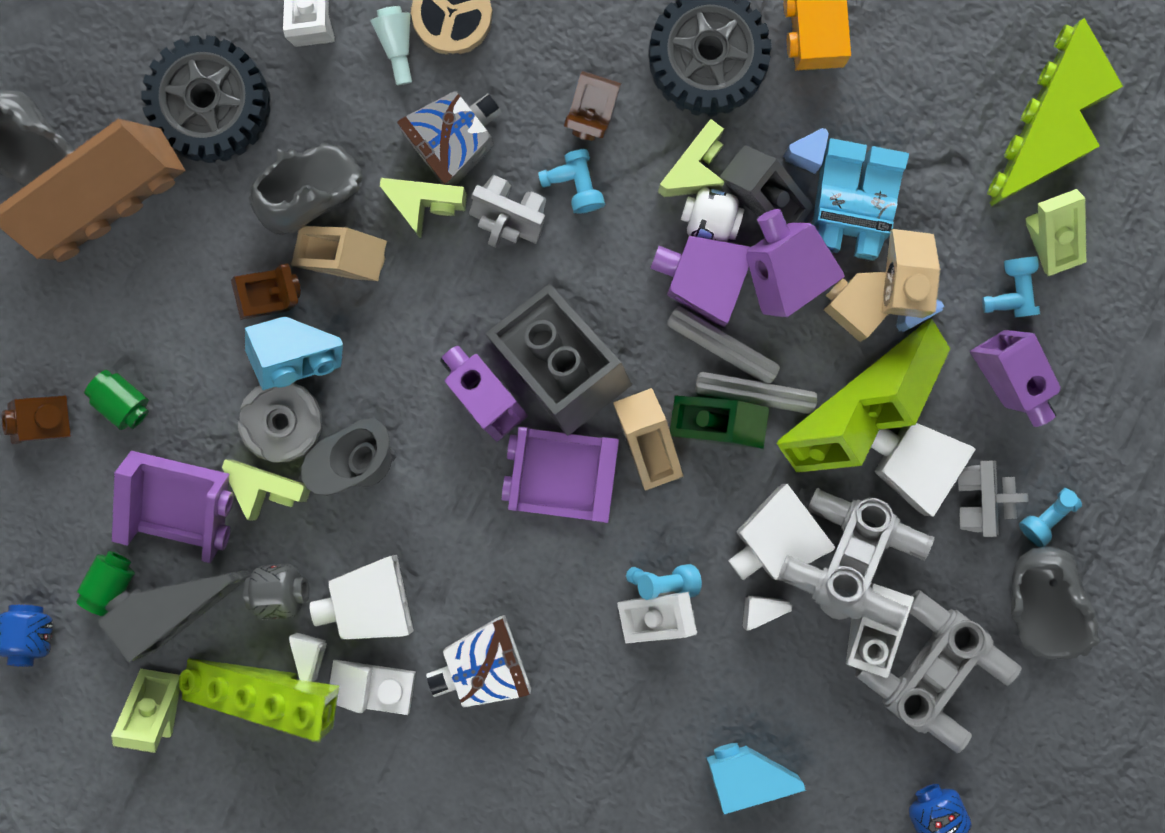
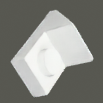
[283,0,335,47]
[617,592,697,643]
[330,659,416,715]

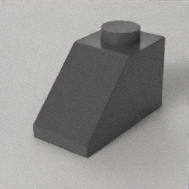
[719,145,814,224]

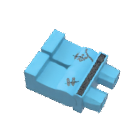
[812,138,909,261]

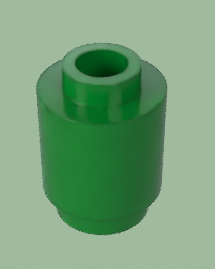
[84,370,149,430]
[76,551,135,616]

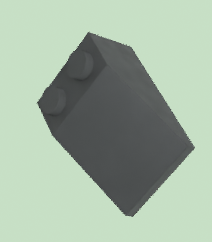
[485,283,632,436]
[97,569,251,662]

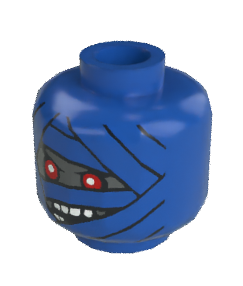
[0,605,53,667]
[909,784,972,833]

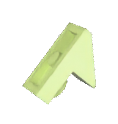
[658,119,725,197]
[380,178,467,238]
[1025,189,1086,276]
[222,459,310,521]
[112,668,180,753]

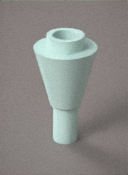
[370,6,412,86]

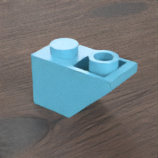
[245,316,343,390]

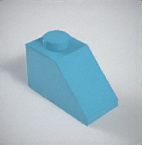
[706,743,806,814]

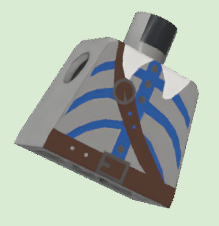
[397,92,502,186]

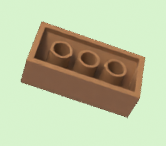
[0,119,186,262]

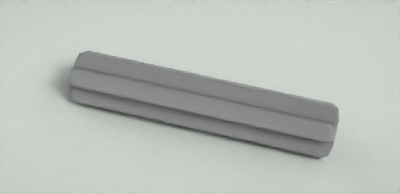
[667,306,780,384]
[695,372,817,414]

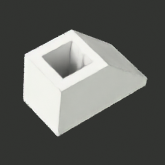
[846,583,914,678]

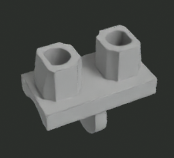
[469,175,546,248]
[958,461,1029,537]

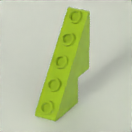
[987,18,1123,206]
[776,319,950,472]
[179,658,339,742]

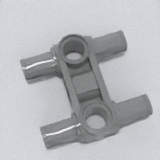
[777,488,935,631]
[855,590,1022,753]

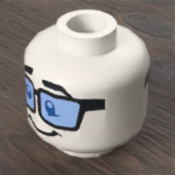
[681,187,744,242]

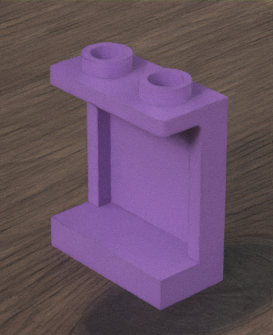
[502,427,619,523]
[112,451,233,563]

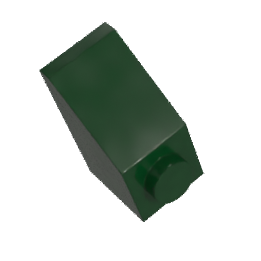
[670,395,769,449]

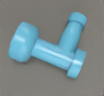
[538,149,605,213]
[982,256,1040,318]
[1019,488,1082,547]
[626,564,702,600]

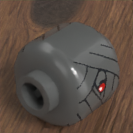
[243,564,309,620]

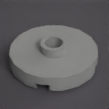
[238,383,322,462]

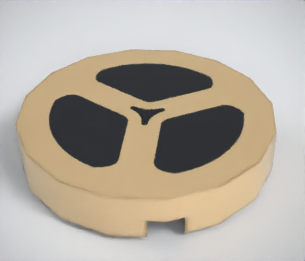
[411,0,493,55]

